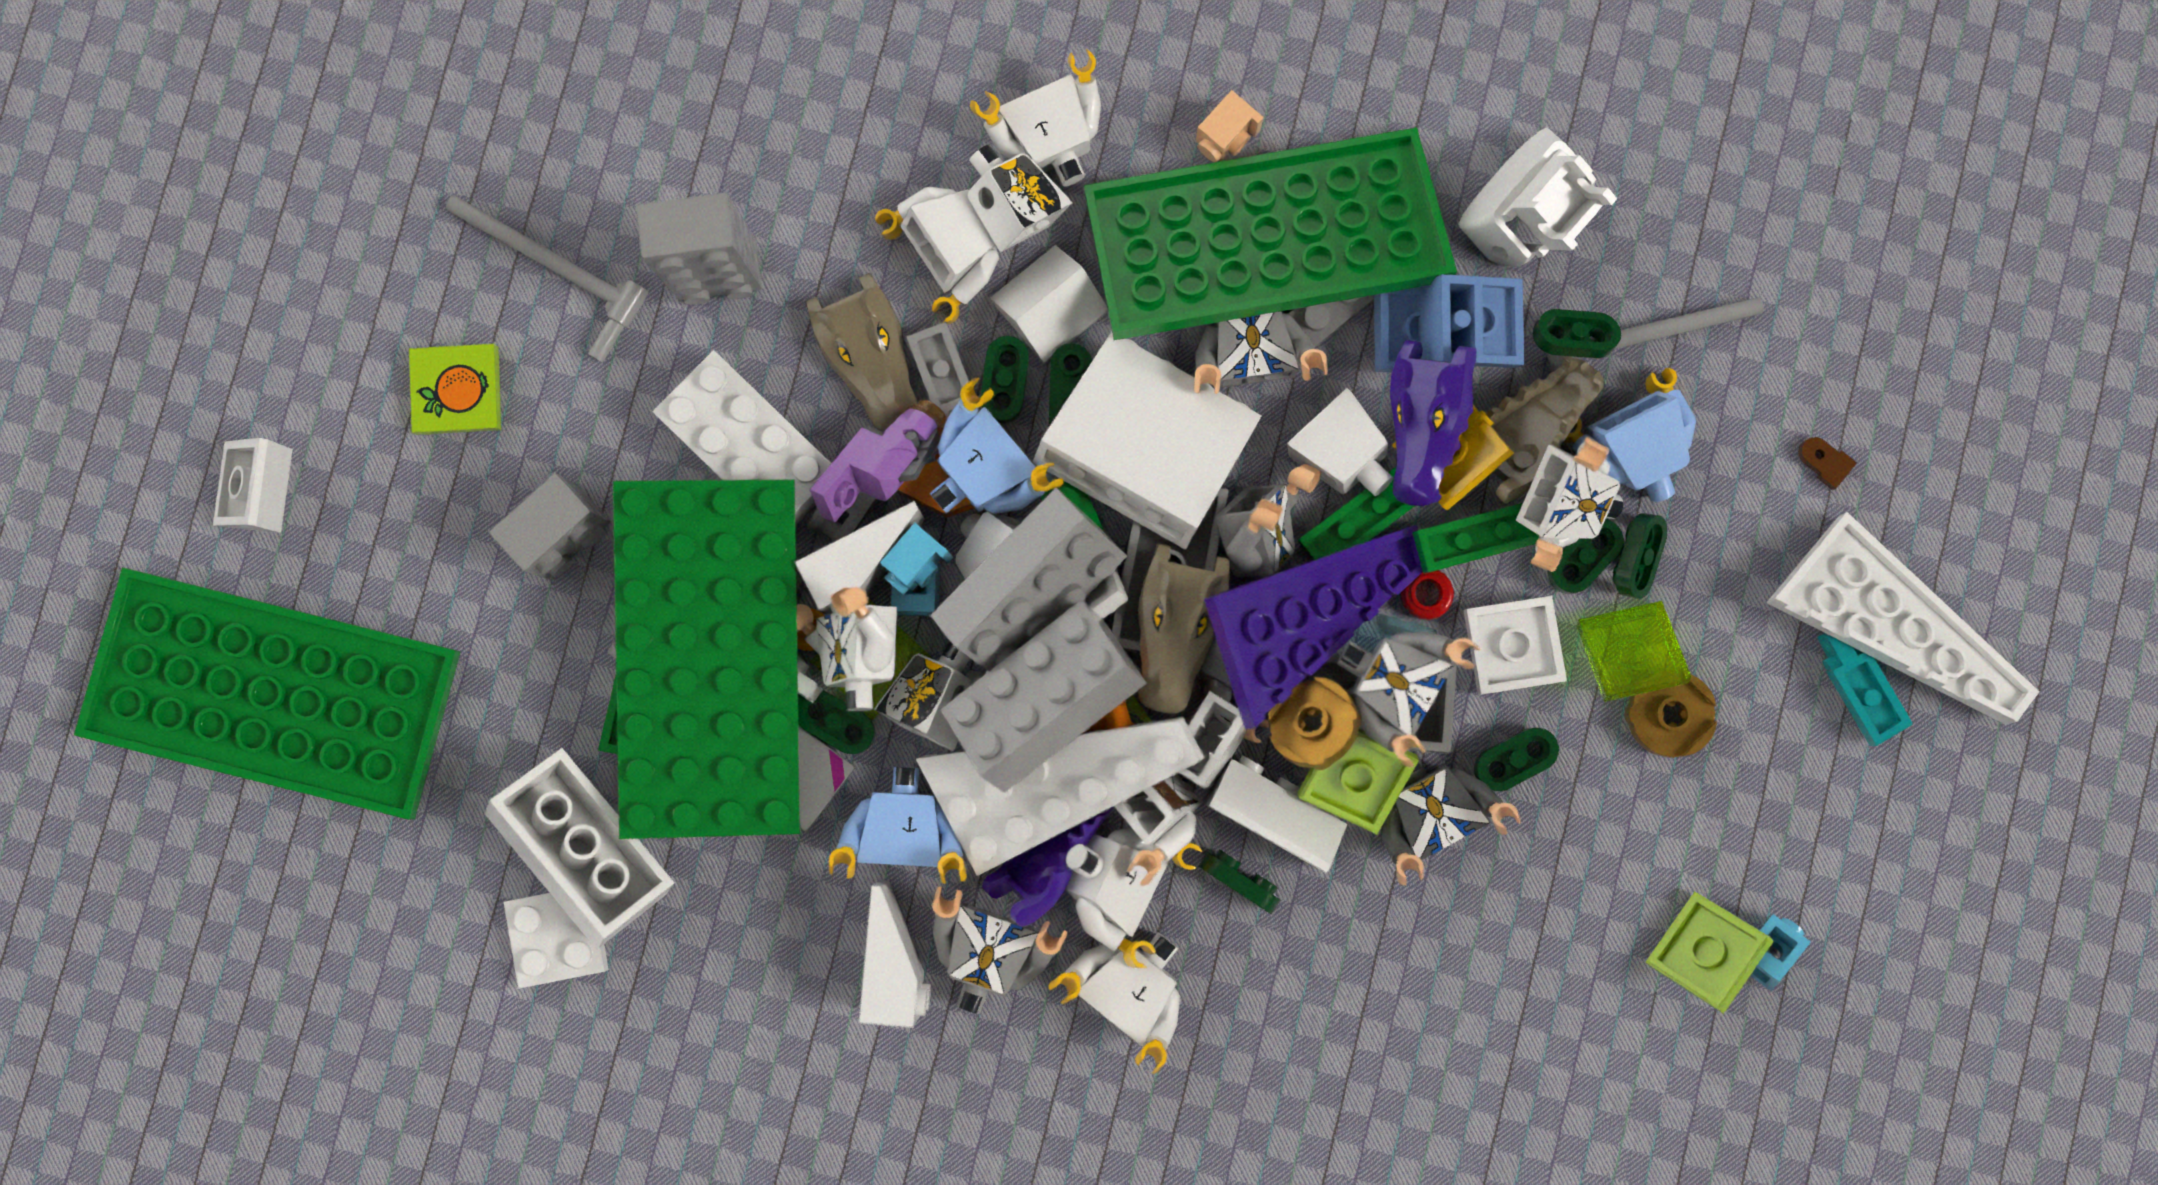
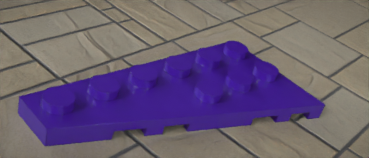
[1204,525,1423,729]

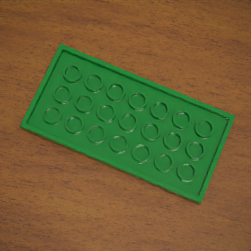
[1084,127,1457,340]
[613,479,800,839]
[73,567,461,820]

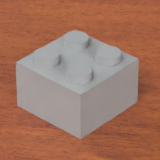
[488,473,611,579]

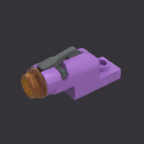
[810,399,947,523]

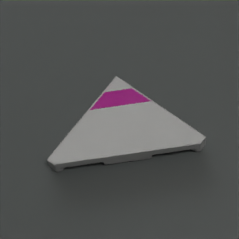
[799,726,856,832]

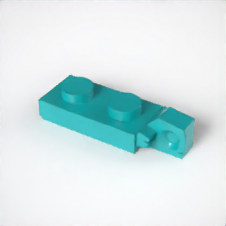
[1817,633,1913,746]

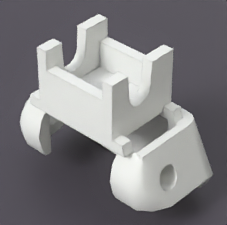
[1458,127,1617,267]

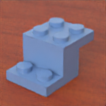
[1374,274,1524,373]

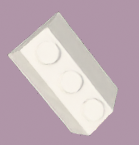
[1203,756,1347,873]

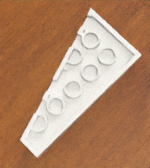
[1766,512,2040,725]
[916,718,1204,876]

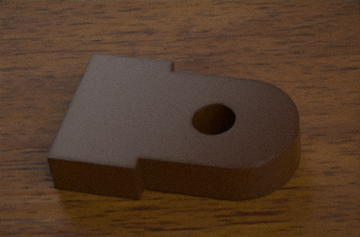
[1798,437,1857,490]

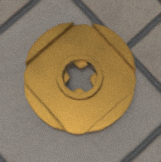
[1624,671,1717,758]
[1268,678,1361,770]

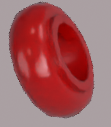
[1400,570,1454,620]

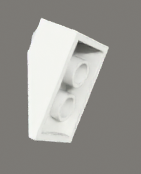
[795,502,925,615]
[859,880,931,1027]

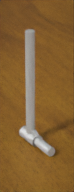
[445,195,649,363]
[1547,297,1764,414]

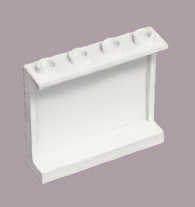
[1032,332,1262,549]

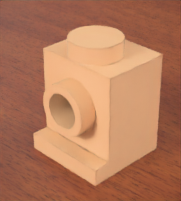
[1195,90,1264,163]

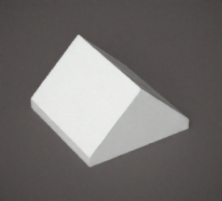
[990,245,1108,364]
[213,438,293,533]

